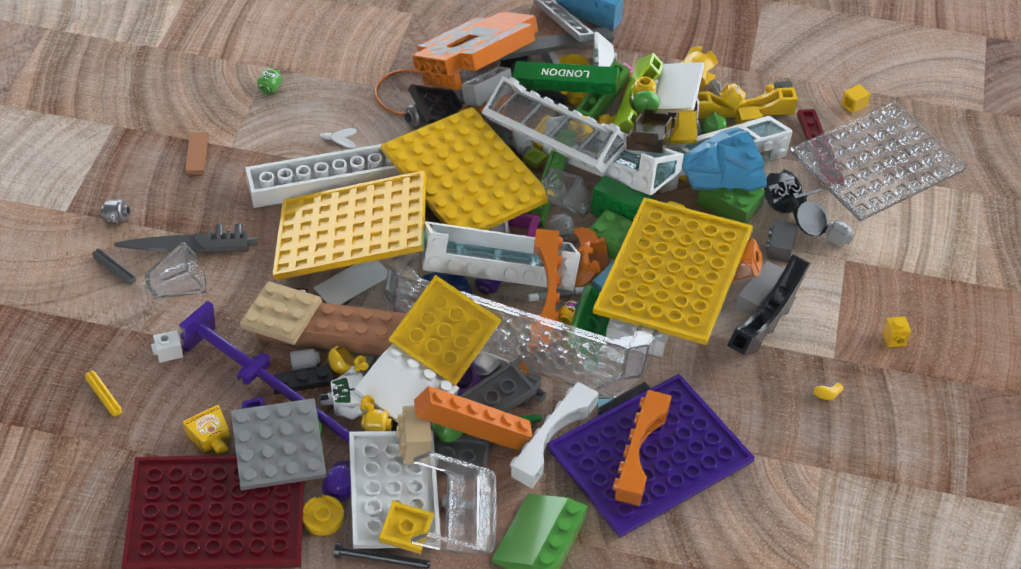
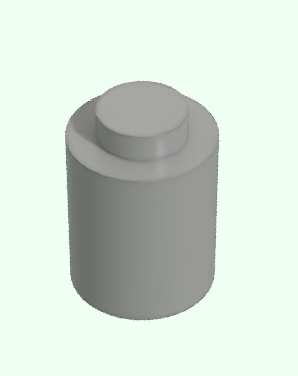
[290,348,320,371]

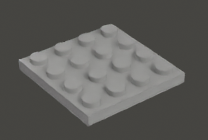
[231,398,326,490]

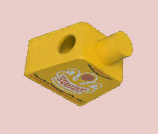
[182,405,231,455]

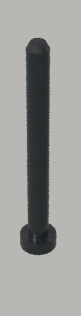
[334,542,431,569]

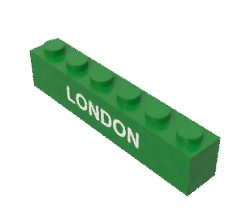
[513,61,620,95]

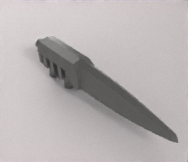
[114,223,258,253]

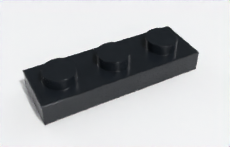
[272,365,334,395]

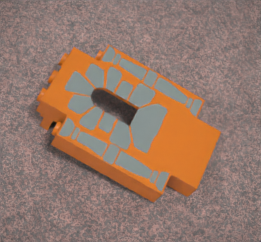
[412,12,539,90]

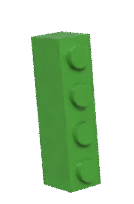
[576,61,630,120]

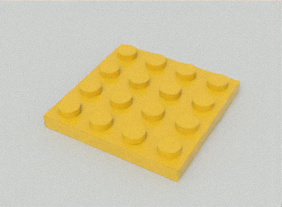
[388,275,502,386]

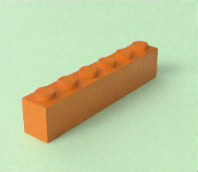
[414,386,533,451]

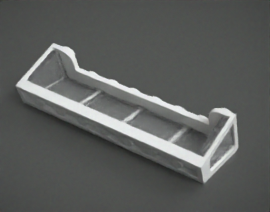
[482,76,627,174]

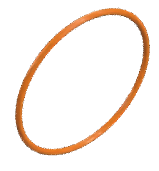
[375,69,442,115]

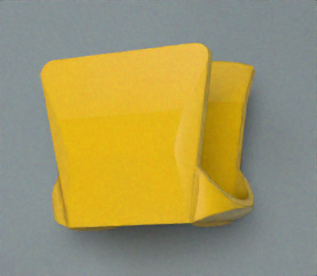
[680,46,718,91]

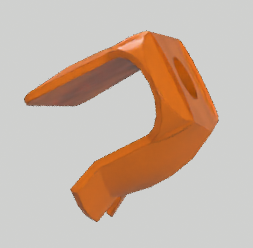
[731,239,762,284]

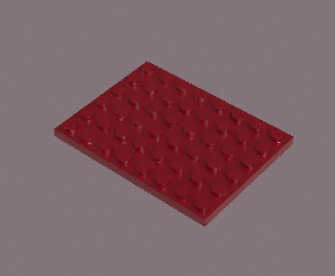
[121,455,305,569]

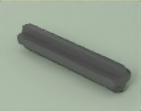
[92,249,136,285]

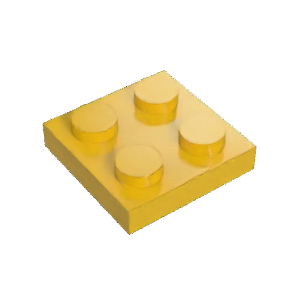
[379,501,434,554]

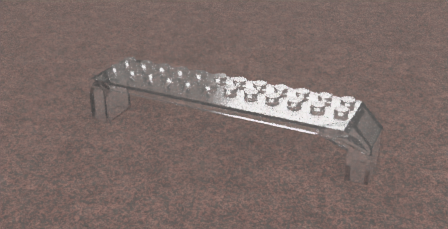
[384,253,658,399]

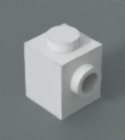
[151,330,183,363]

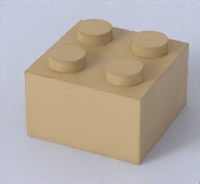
[396,405,432,465]

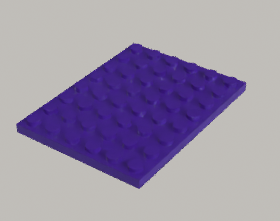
[547,374,755,538]

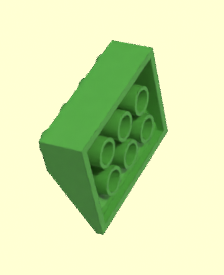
[491,494,588,569]

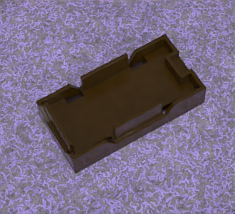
[627,109,679,154]

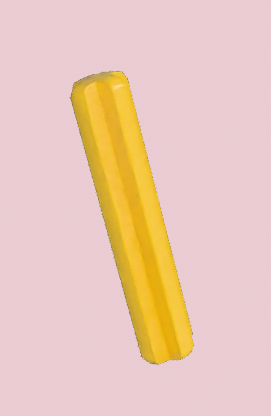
[85,370,122,417]

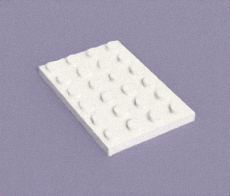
[349,431,441,549]

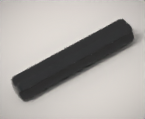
[598,382,650,415]

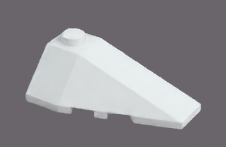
[592,32,617,66]

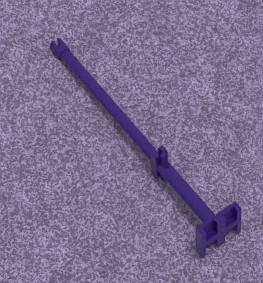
[179,301,350,443]

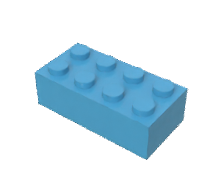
[556,0,624,31]

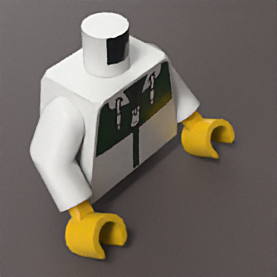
[320,356,374,420]

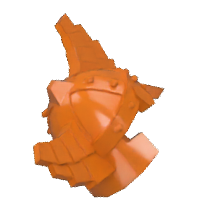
[573,226,609,288]

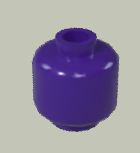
[475,278,502,295]

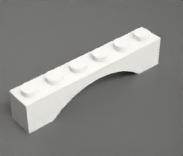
[510,382,599,488]

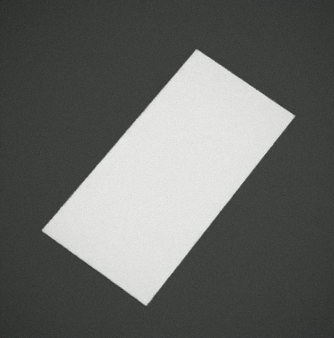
[313,260,392,305]

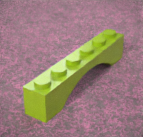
[613,52,664,134]

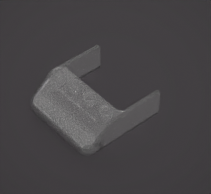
[411,452,497,554]

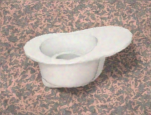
[472,350,509,375]

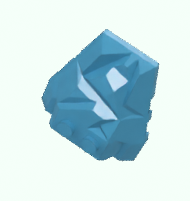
[682,127,767,192]

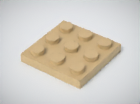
[240,281,322,345]

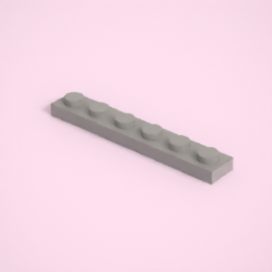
[534,0,594,42]

